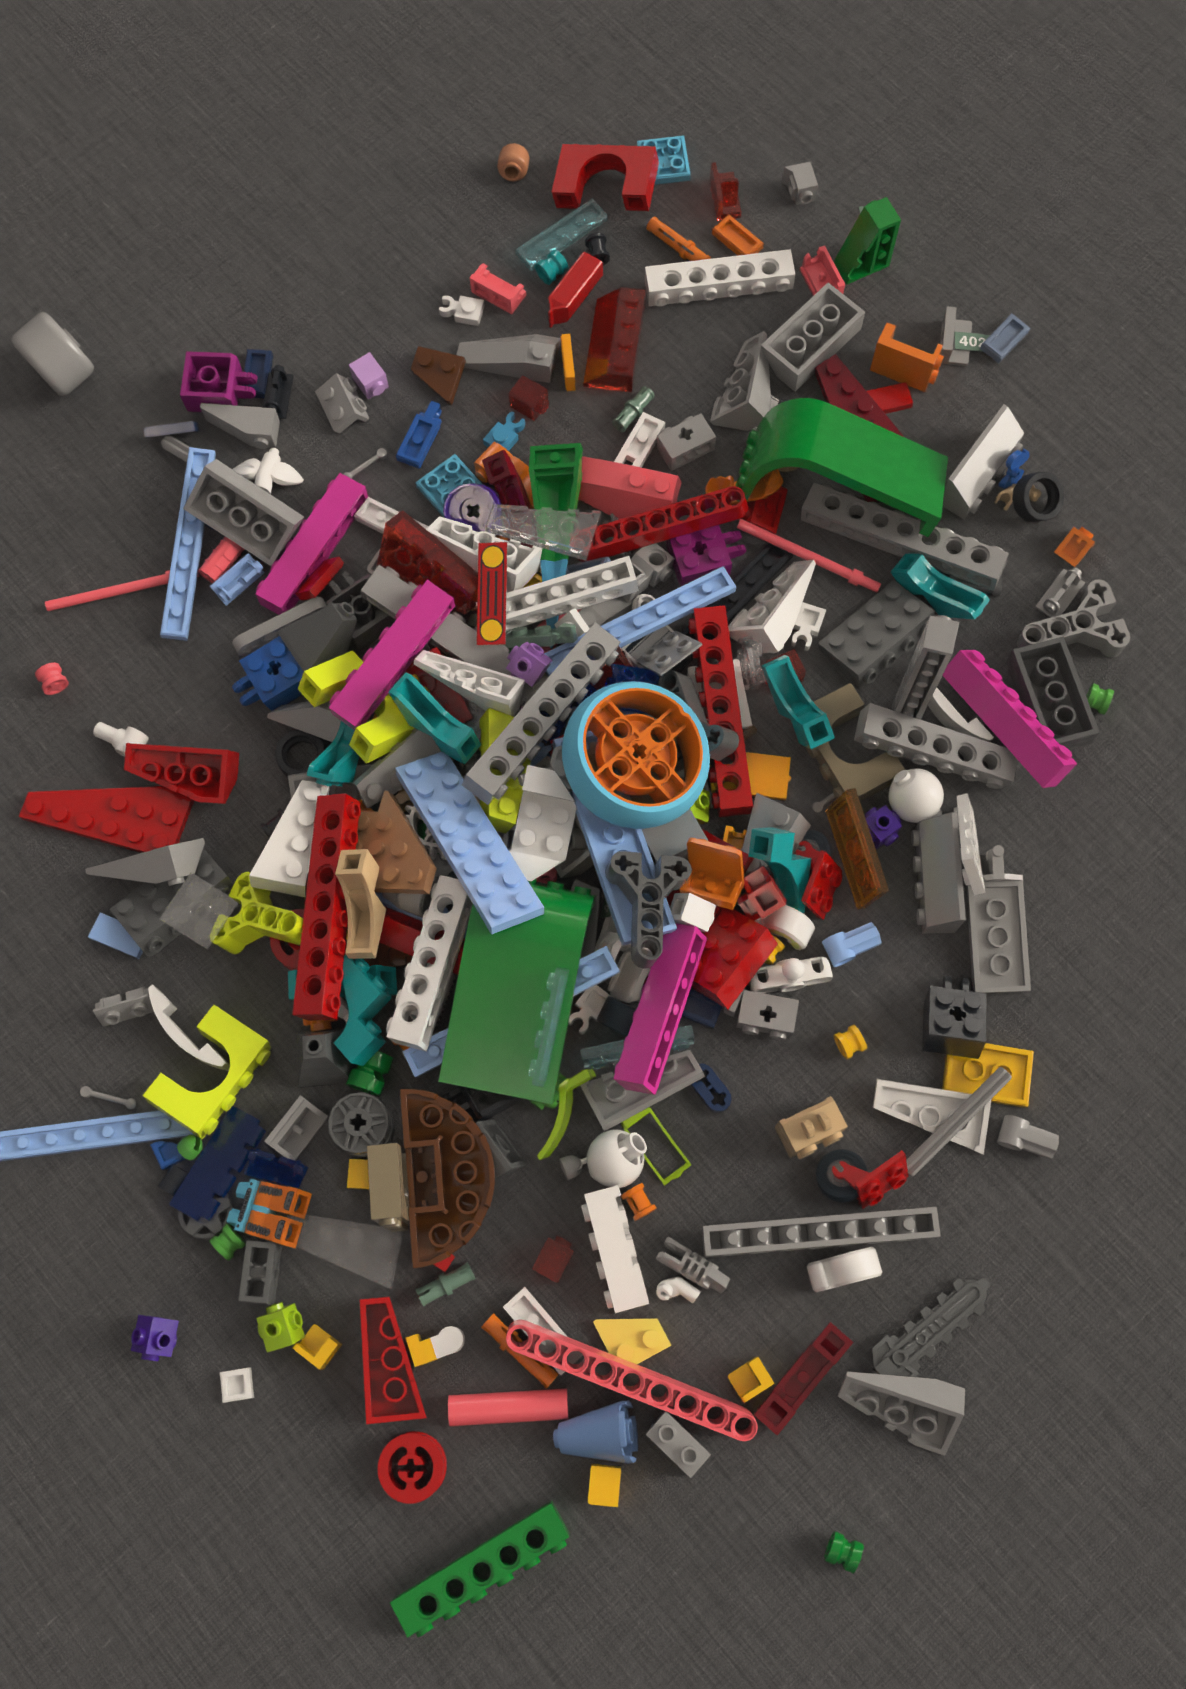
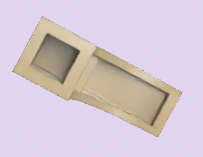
[335,849,386,959]

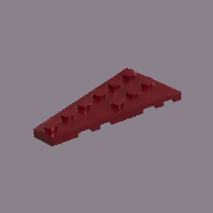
[814,354,904,503]

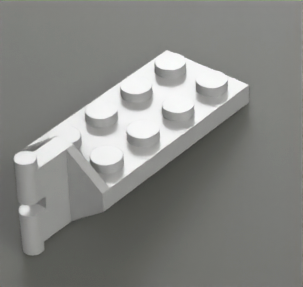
[965,845,1031,993]

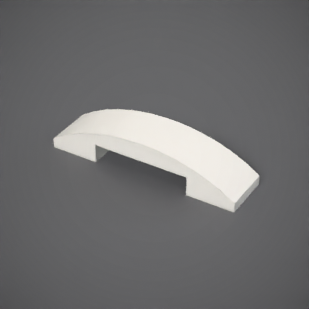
[928,677,994,742]
[148,984,230,1071]

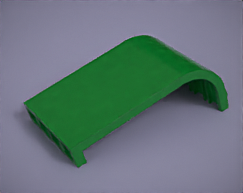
[735,398,948,537]
[438,879,597,1104]

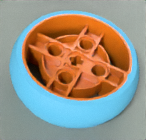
[562,681,710,829]

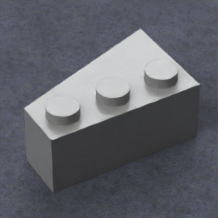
[742,793,811,881]

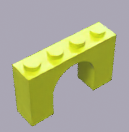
[298,650,414,764]
[143,1005,271,1139]

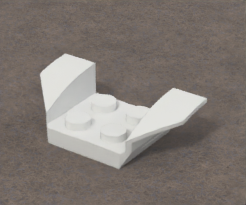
[509,765,576,881]

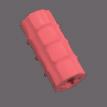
[198,537,245,583]

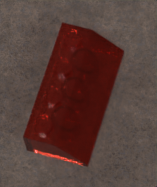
[583,287,646,392]

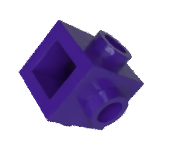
[864,805,902,850]
[131,1314,179,1361]

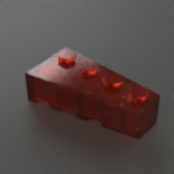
[377,510,478,615]

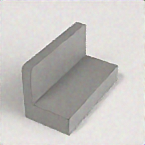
[940,306,972,366]

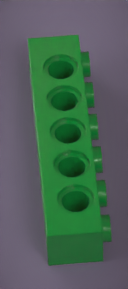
[390,1501,570,1638]

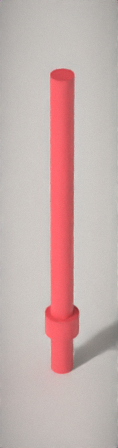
[737,519,881,593]
[45,570,199,611]

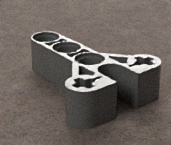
[659,670,739,780]
[605,851,692,969]

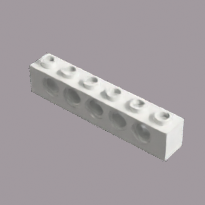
[645,249,795,306]
[476,556,639,631]
[386,875,473,1052]

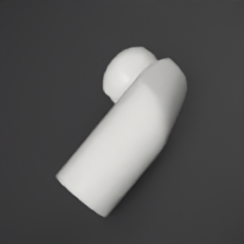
[656,1276,701,1304]

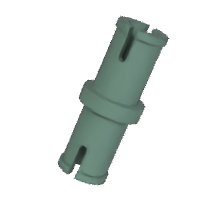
[612,386,655,432]
[415,1262,476,1307]

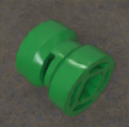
[824,1531,864,1574]

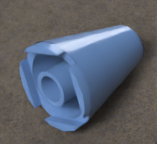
[553,1400,638,1464]

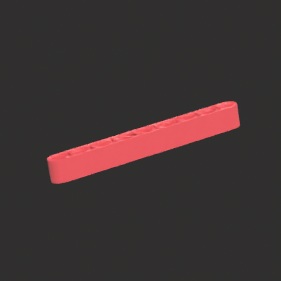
[506,1319,758,1441]

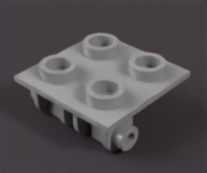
[636,631,703,679]

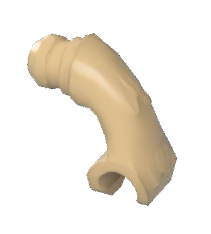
[994,484,1042,511]

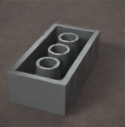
[1006,636,1100,750]

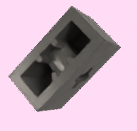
[238,1241,282,1304]

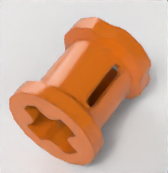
[621,1183,657,1221]

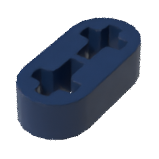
[691,1063,731,1113]

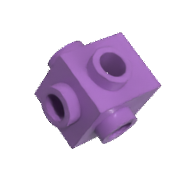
[506,642,553,687]

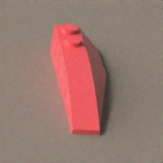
[578,456,682,528]

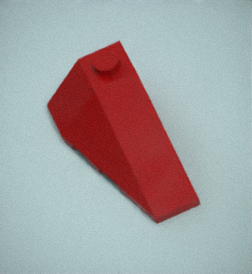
[124,743,240,804]

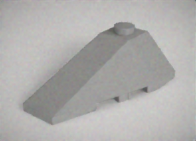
[85,838,205,886]

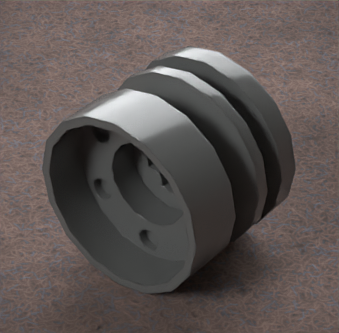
[328,1092,395,1158]

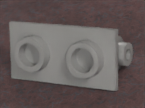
[1035,567,1085,618]
[93,986,154,1027]

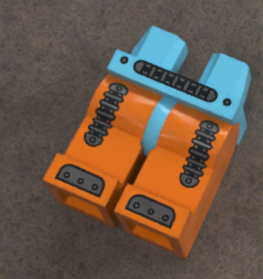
[227,1179,312,1248]

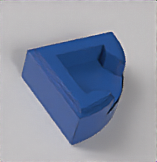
[150,1141,186,1171]

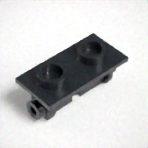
[263,365,294,419]

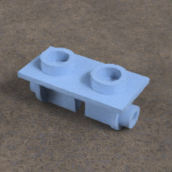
[210,553,264,606]

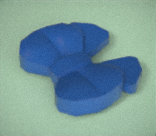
[999,449,1030,490]

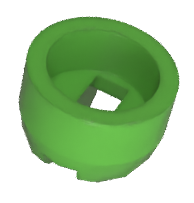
[177,1135,203,1160]

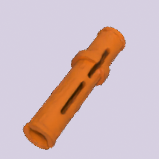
[646,216,711,261]
[481,1313,559,1389]

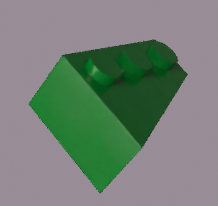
[833,197,901,284]

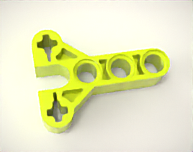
[210,872,303,954]

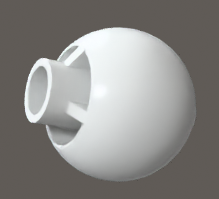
[889,768,944,823]
[587,1130,647,1188]

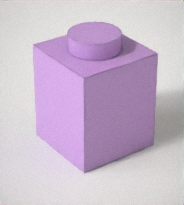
[349,352,389,399]

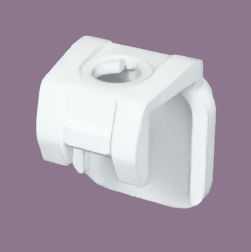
[595,931,652,1003]

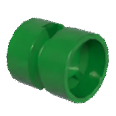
[346,1051,394,1096]

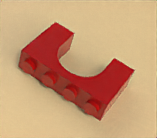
[551,144,659,211]

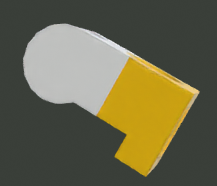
[406,1326,465,1367]

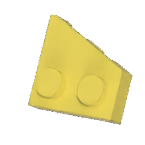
[593,1318,671,1364]

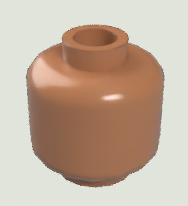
[497,143,530,182]

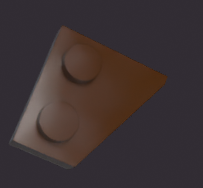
[411,346,466,405]

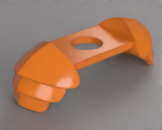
[705,469,784,505]

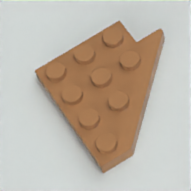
[356,791,437,894]

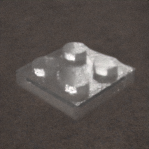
[160,872,239,949]

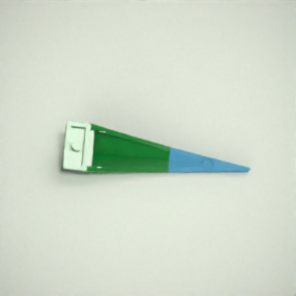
[529,443,583,649]

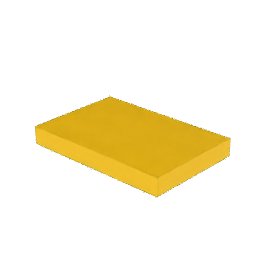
[942,1043,1034,1108]

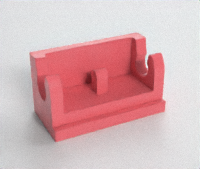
[800,246,845,296]
[470,263,527,314]

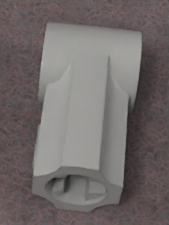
[997,1115,1059,1159]

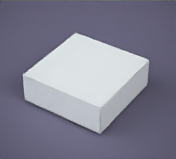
[220,1367,254,1403]

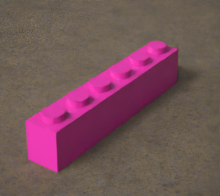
[255,473,368,615]
[329,580,455,730]
[942,650,1077,788]
[613,923,707,1095]

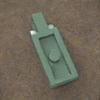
[504,623,578,648]

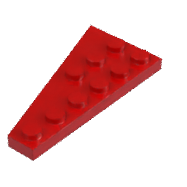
[19,786,195,853]

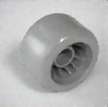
[11,312,94,396]

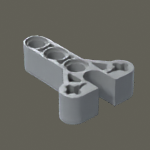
[1016,579,1130,658]

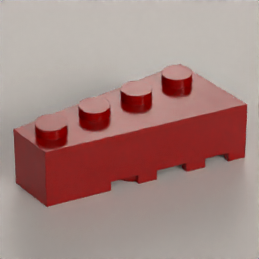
[360,1297,427,1424]

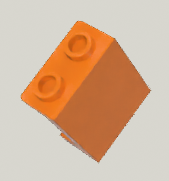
[870,323,944,392]

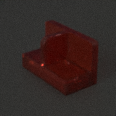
[710,162,741,221]

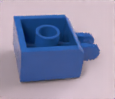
[232,636,304,711]

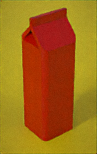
[548,252,603,328]

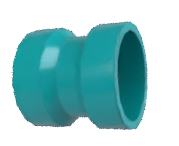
[535,250,569,285]

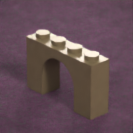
[806,683,905,803]
[367,1143,410,1232]

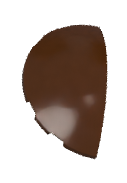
[400,1089,495,1269]

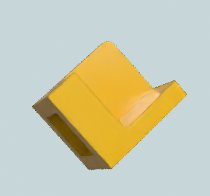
[292,1324,342,1370]
[727,1357,775,1403]
[588,1463,621,1507]

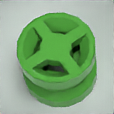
[1086,683,1114,715]
[209,1224,246,1261]

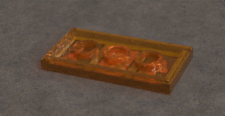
[825,788,889,910]

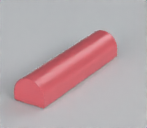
[448,1388,569,1427]

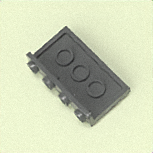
[818,580,935,688]
[109,849,233,957]

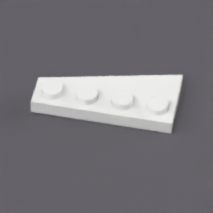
[954,794,985,895]
[872,1079,992,1155]

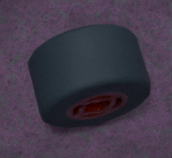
[597,996,636,1036]

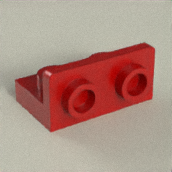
[740,486,788,534]

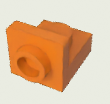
[1054,527,1095,567]

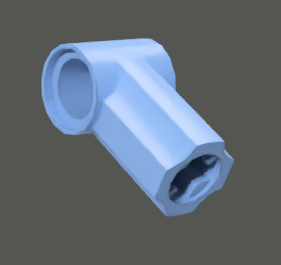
[822,922,882,967]

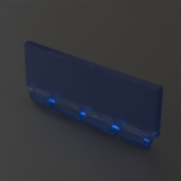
[169,1106,266,1221]

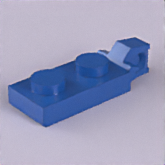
[396,401,442,469]

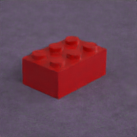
[691,908,778,1010]

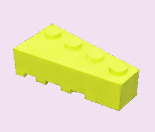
[479,708,534,834]

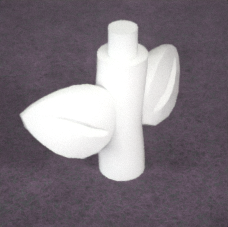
[232,448,304,495]

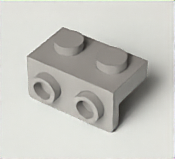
[315,373,369,433]

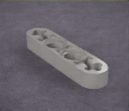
[232,597,327,656]

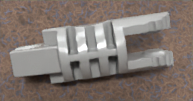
[656,1237,730,1293]

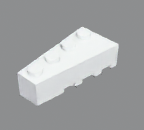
[423,516,543,593]
[249,780,329,897]
[581,1185,649,1314]

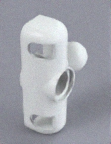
[749,957,833,993]

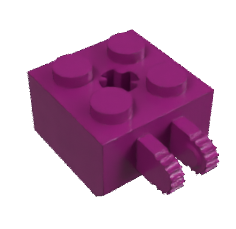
[180,351,258,412]
[666,525,747,587]

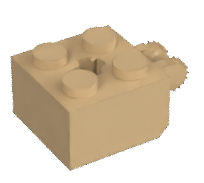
[775,1096,848,1160]

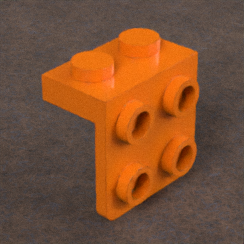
[679,838,744,910]

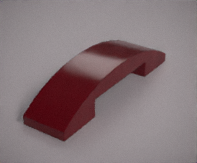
[482,450,537,548]
[754,1322,853,1435]

